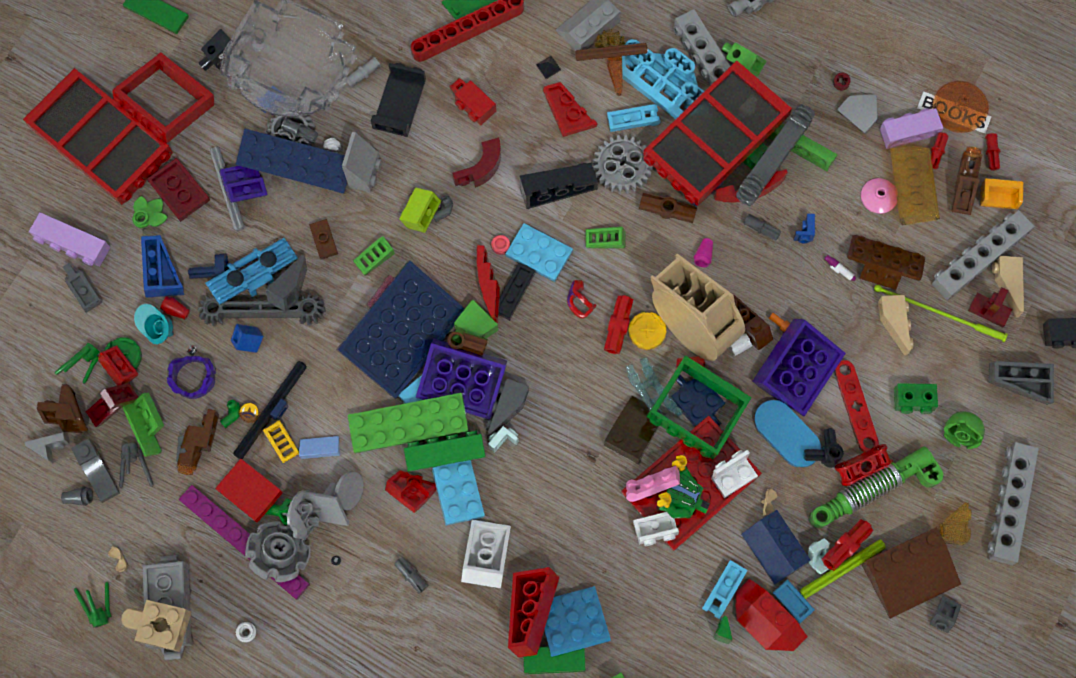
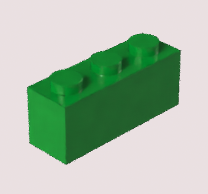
[524,646,586,675]

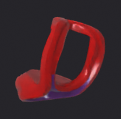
[567,280,597,319]

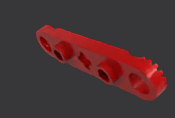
[835,360,879,453]

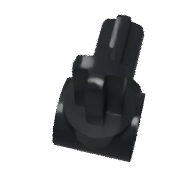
[803,428,844,468]

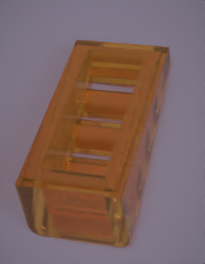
[607,56,623,96]

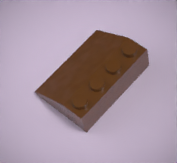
[861,527,961,619]

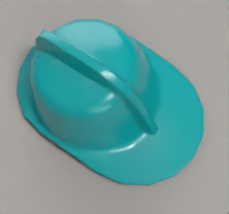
[134,304,174,344]

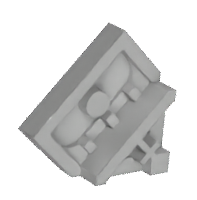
[837,95,878,134]

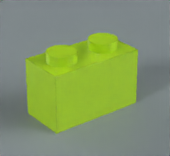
[399,187,441,233]

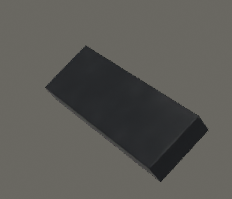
[498,263,536,321]

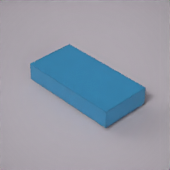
[772,579,815,624]

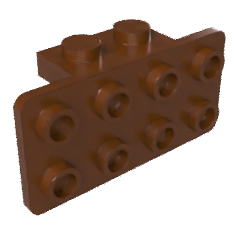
[847,235,925,290]

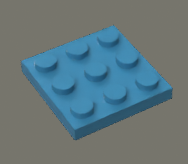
[544,586,611,657]

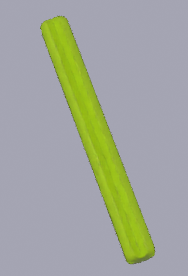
[799,539,886,599]

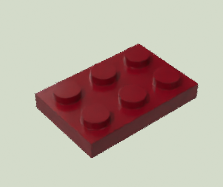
[147,157,210,222]

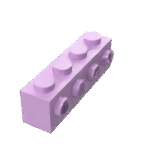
[29,213,110,267]

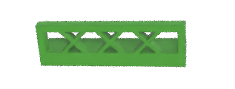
[765,118,837,171]

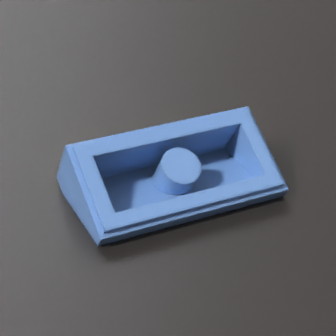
[299,436,340,459]

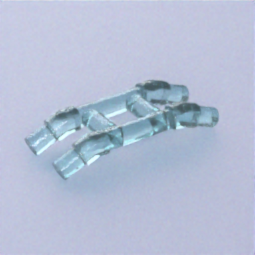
[626,357,683,419]

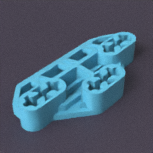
[621,39,711,121]

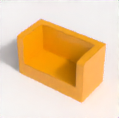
[980,178,1023,209]

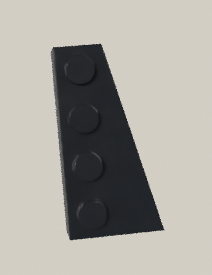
[519,163,598,209]

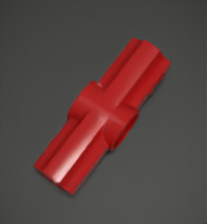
[604,295,634,354]
[822,519,874,571]

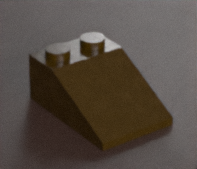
[604,396,666,464]

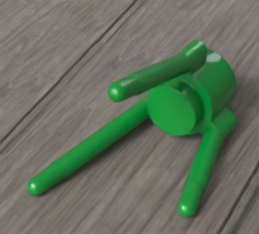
[55,343,100,384]
[74,582,112,628]

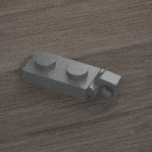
[63,263,102,313]

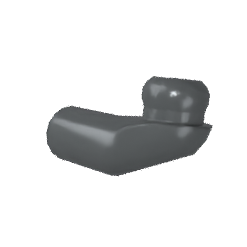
[433,196,453,222]

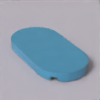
[754,400,821,468]

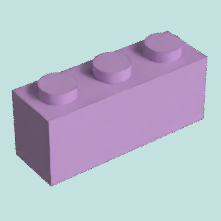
[880,108,943,149]

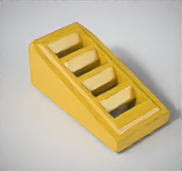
[263,420,299,463]

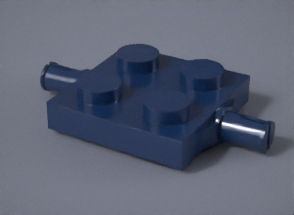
[670,374,725,427]

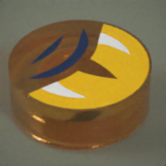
[239,403,260,423]

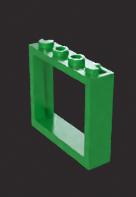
[646,355,752,459]

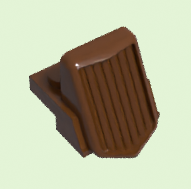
[37,384,88,433]

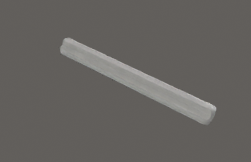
[210,147,244,231]

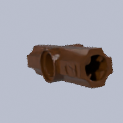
[639,193,697,223]

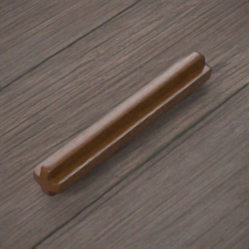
[575,43,648,61]

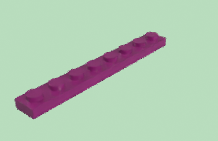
[178,485,310,600]

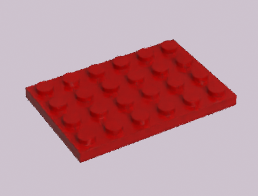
[621,416,762,552]

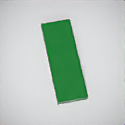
[123,0,189,34]

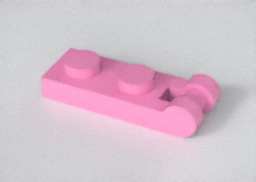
[626,466,680,502]

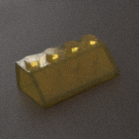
[890,145,940,226]

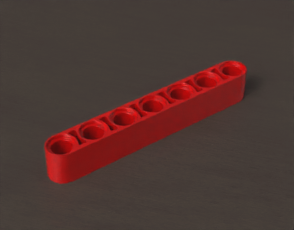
[411,0,524,62]

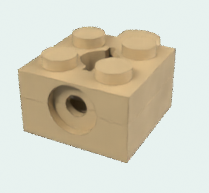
[121,600,191,652]

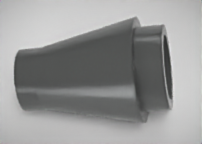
[61,486,93,506]

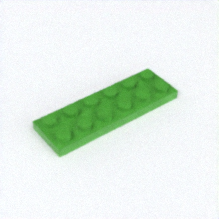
[348,393,469,454]

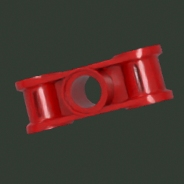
[835,444,893,486]

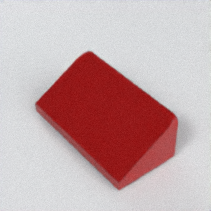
[98,345,138,385]

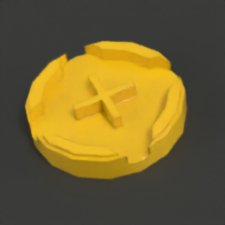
[628,312,667,350]

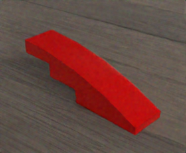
[477,245,500,323]

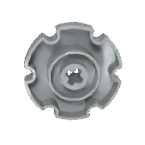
[245,521,311,582]

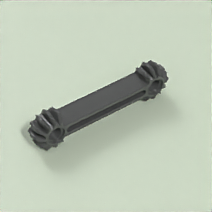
[736,104,815,206]
[198,293,326,326]

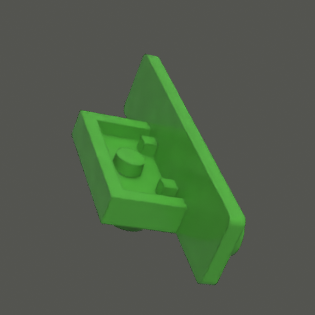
[122,387,164,457]

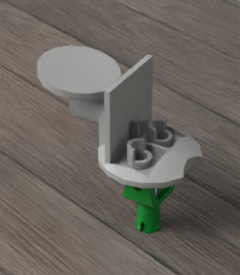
[266,471,364,539]

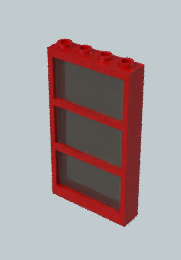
[643,61,792,206]
[23,68,173,205]

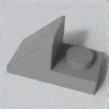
[25,433,70,463]

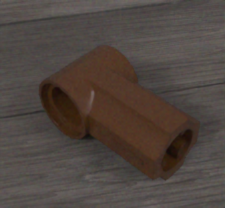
[448,328,488,356]

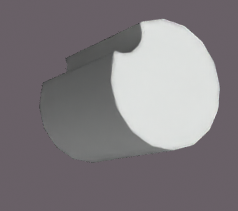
[728,333,752,356]

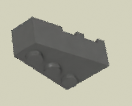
[989,361,1054,405]

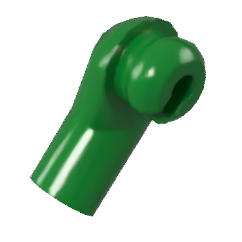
[220,399,240,429]

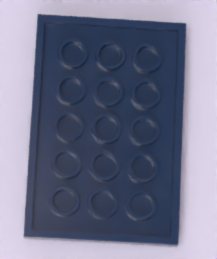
[336,260,465,399]

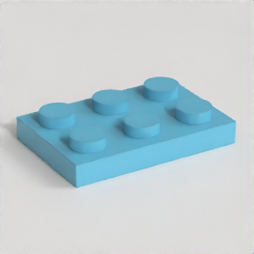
[505,223,573,282]
[432,460,485,526]

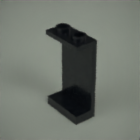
[371,63,426,137]

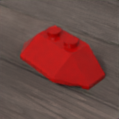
[735,579,808,651]

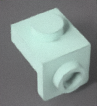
[488,426,519,453]
[808,538,830,574]

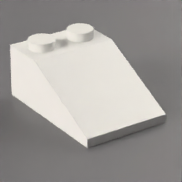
[461,520,511,588]

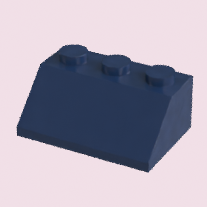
[741,510,811,585]

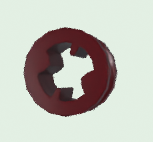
[833,72,851,91]

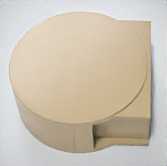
[651,254,745,361]

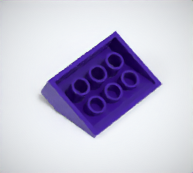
[752,319,846,416]
[416,339,507,419]

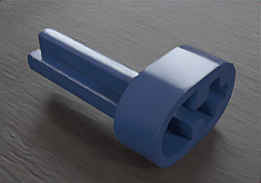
[188,253,229,279]

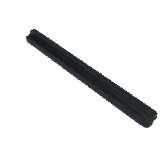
[233,361,307,459]

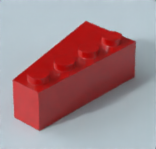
[508,567,560,657]

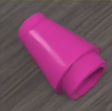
[693,238,713,268]

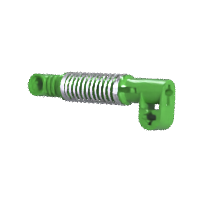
[809,446,943,528]

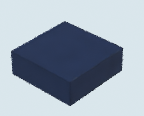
[270,399,288,421]

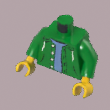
[657,455,710,519]

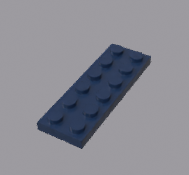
[235,128,347,194]

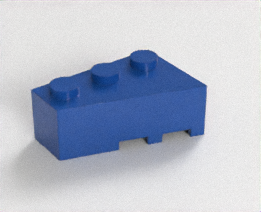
[141,235,184,298]

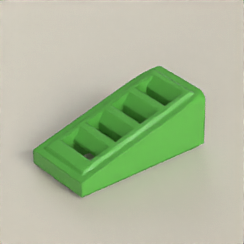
[586,227,626,249]
[353,236,395,276]

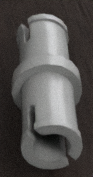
[345,57,381,88]

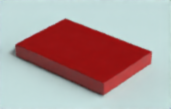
[215,459,283,523]

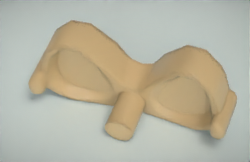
[761,488,777,516]
[108,546,128,572]

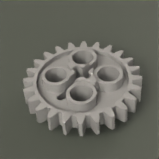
[593,135,653,194]

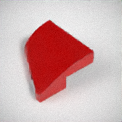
[385,470,437,513]

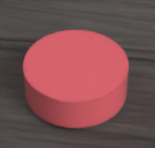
[491,235,510,255]

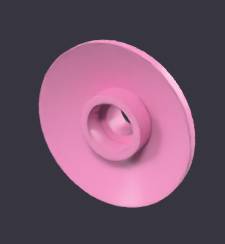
[861,178,898,214]

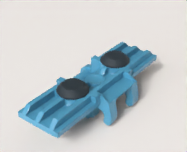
[205,238,298,305]

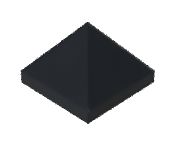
[536,56,561,79]

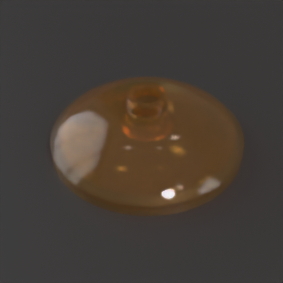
[933,81,989,133]

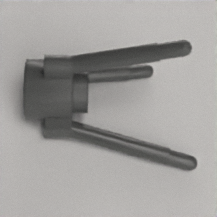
[119,443,154,488]

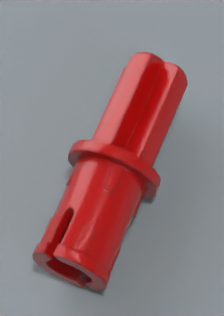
[927,132,949,169]
[985,133,1001,171]

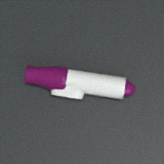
[824,255,856,281]

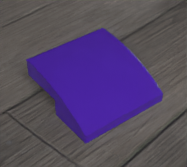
[219,166,268,203]

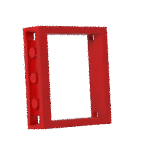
[112,52,214,144]

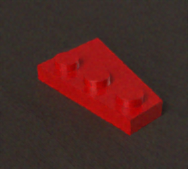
[543,82,598,137]

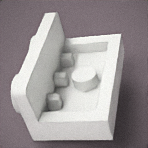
[633,512,679,546]

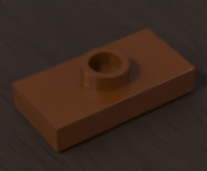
[309,219,338,260]

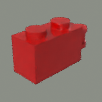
[450,78,497,126]

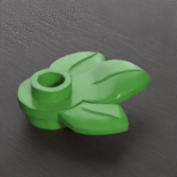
[132,196,168,228]

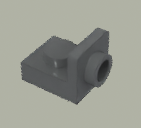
[930,596,961,633]

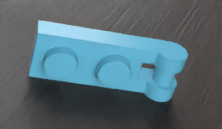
[607,104,661,132]
[702,560,748,619]

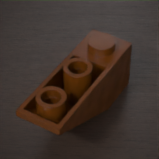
[733,295,774,350]

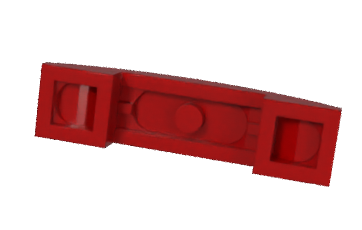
[714,169,788,203]

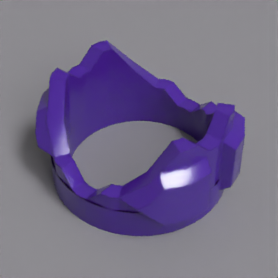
[167,356,216,399]

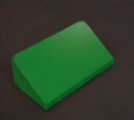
[714,616,732,644]

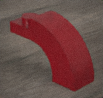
[452,137,501,188]

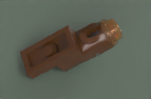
[951,146,982,215]
[176,409,219,475]

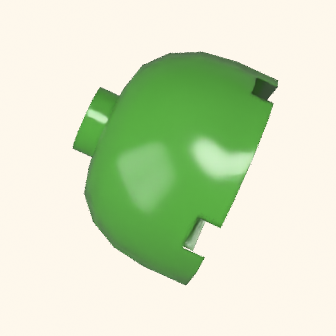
[944,411,985,449]

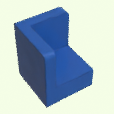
[231,324,263,353]

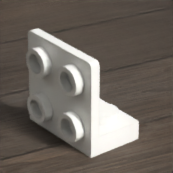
[711,450,758,498]

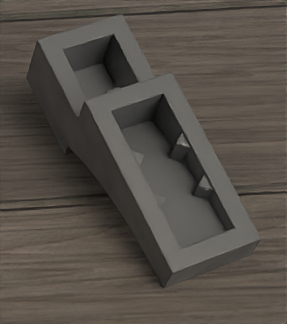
[71,439,120,503]

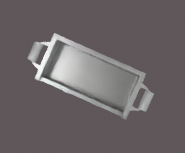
[143,555,193,660]

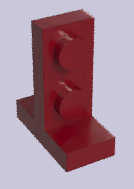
[968,287,1013,328]
[85,383,138,427]

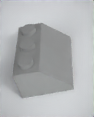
[556,0,621,50]

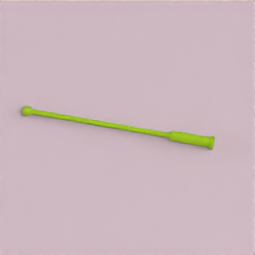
[874,285,1008,342]

